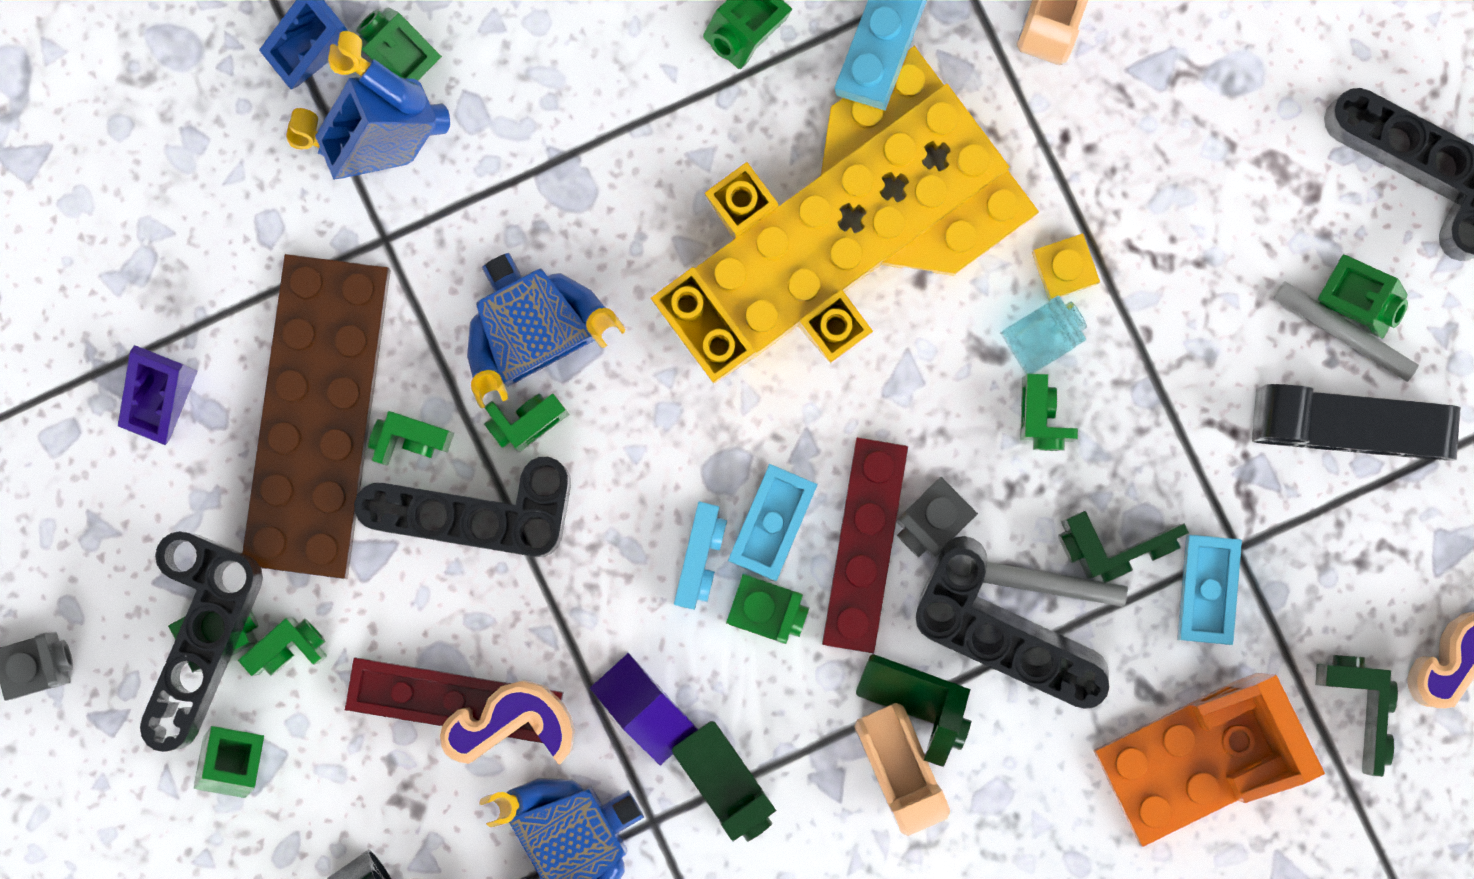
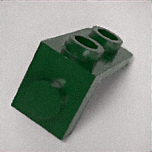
[1058,511,1189,583]
[856,654,972,767]
[1315,655,1398,777]
[672,721,777,842]

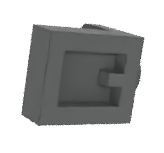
[896,476,978,558]
[0,632,73,701]

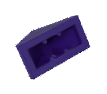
[118,345,198,445]
[590,652,698,766]

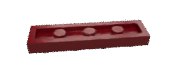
[822,437,908,654]
[345,657,564,743]

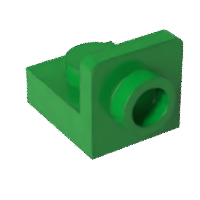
[703,0,793,69]
[356,7,442,81]
[1318,254,1408,339]
[1020,373,1078,451]
[484,393,570,452]
[368,411,454,466]
[726,574,809,644]
[238,617,327,676]

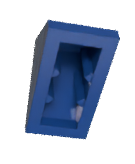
[259,0,348,90]

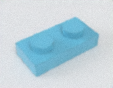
[728,464,818,581]
[674,502,727,610]
[1177,535,1242,645]

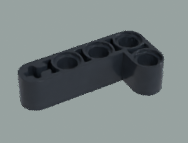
[1324,88,1474,261]
[1252,384,1461,461]
[354,457,571,557]
[140,531,263,752]
[915,536,1110,709]

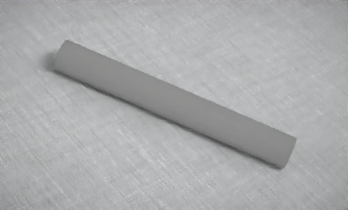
[1274,281,1419,382]
[969,560,1128,607]

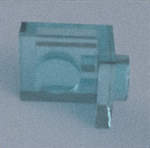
[1000,295,1087,374]

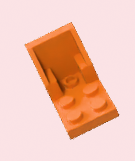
[1093,673,1325,847]

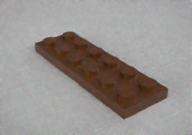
[242,254,391,579]

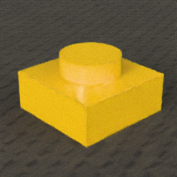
[1032,233,1100,301]

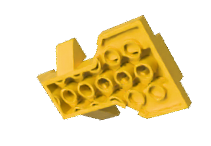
[650,45,1039,384]

